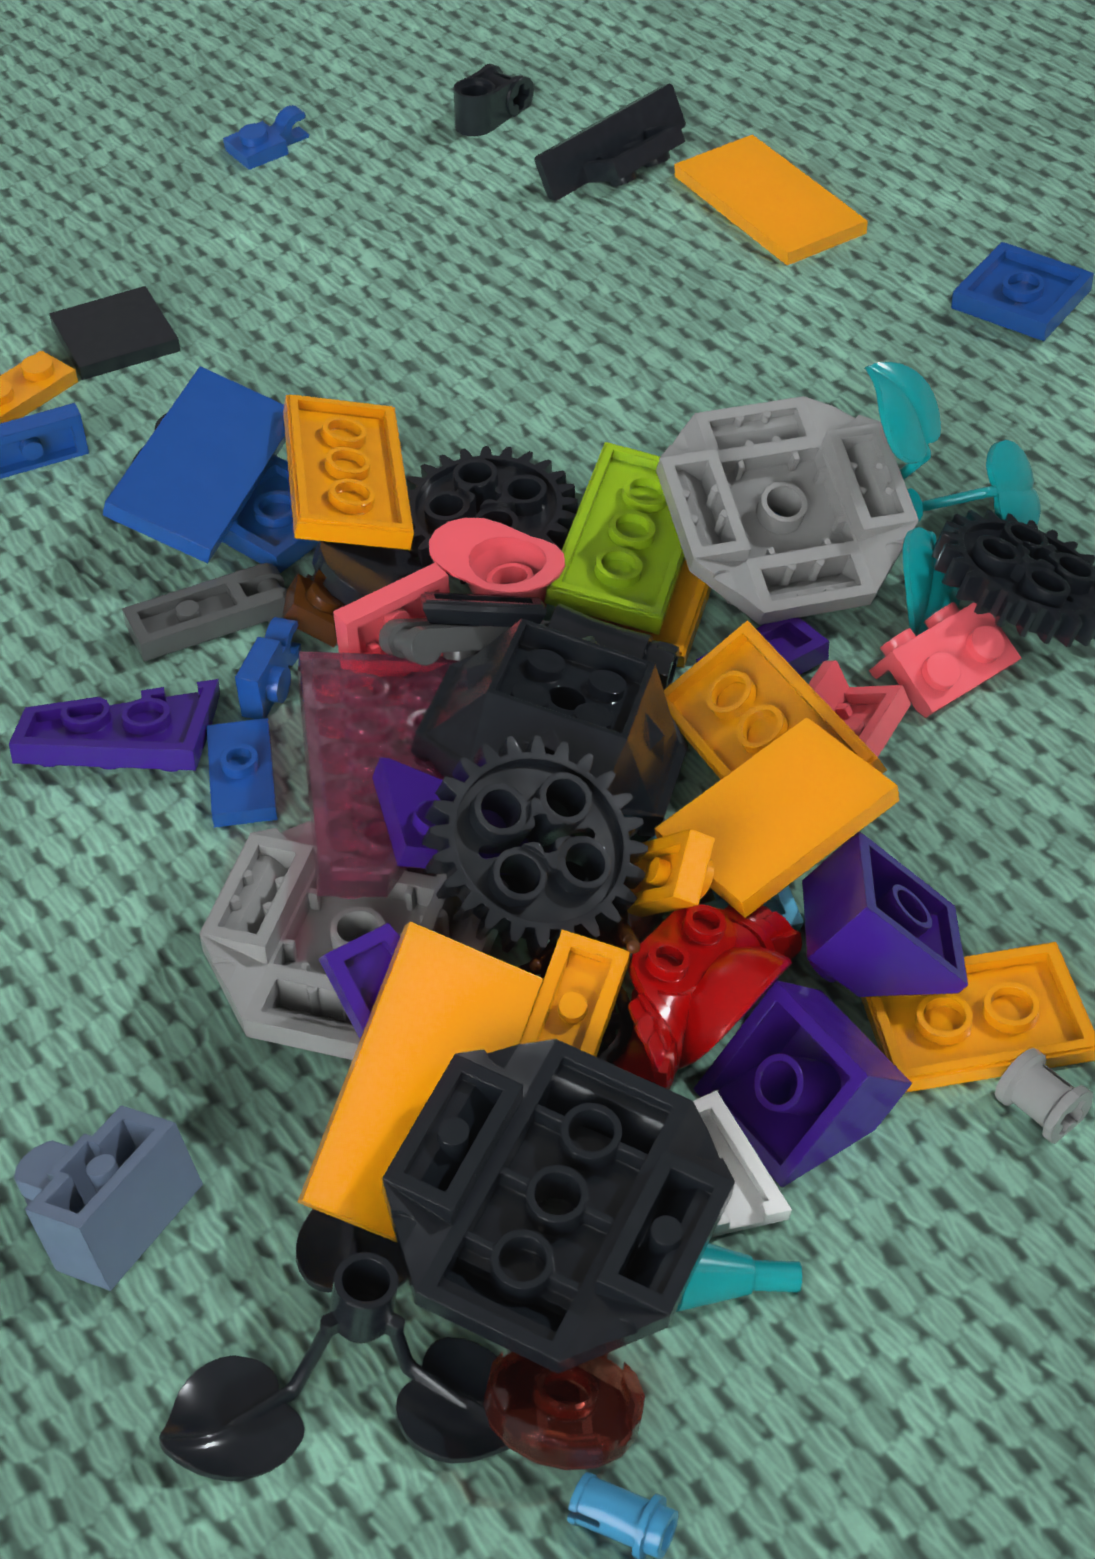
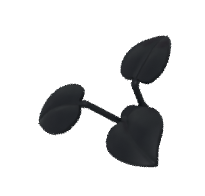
[159,1209,514,1481]

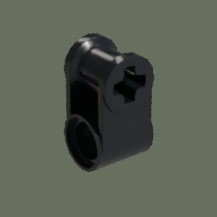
[453,64,534,136]

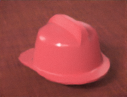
[429,518,565,607]

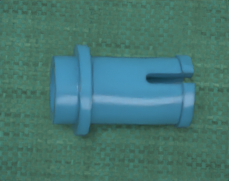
[567,1472,679,1559]

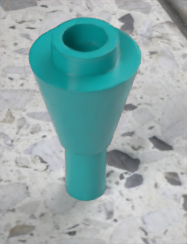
[676,1243,802,1312]

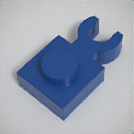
[235,617,301,719]

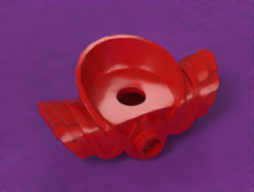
[613,904,802,1090]

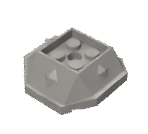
[656,396,919,625]
[199,815,509,1060]

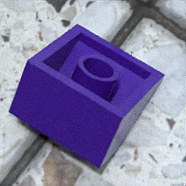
[802,831,968,997]
[693,980,912,1187]

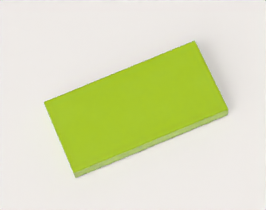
[544,442,685,635]

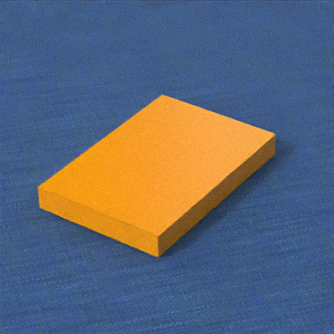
[654,717,900,918]
[861,942,1095,1093]

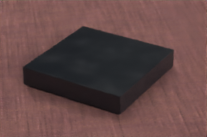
[49,286,181,380]

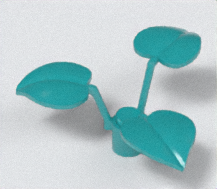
[864,362,1041,636]

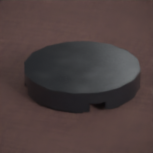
[312,541,422,605]

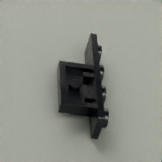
[534,84,686,201]

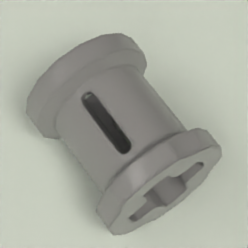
[995,1048,1094,1144]

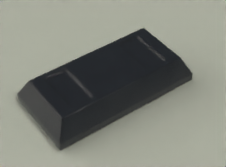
[421,592,547,627]

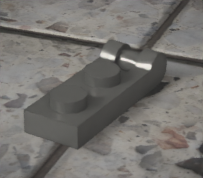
[122,563,287,662]
[379,618,549,666]

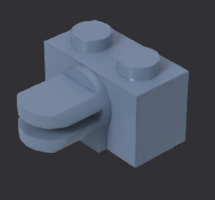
[14,1105,203,1291]

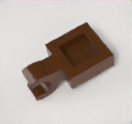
[282,570,345,647]

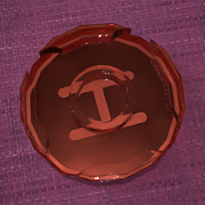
[483,1352,645,1470]

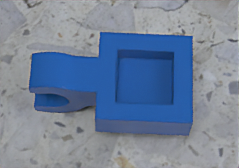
[223,105,309,170]

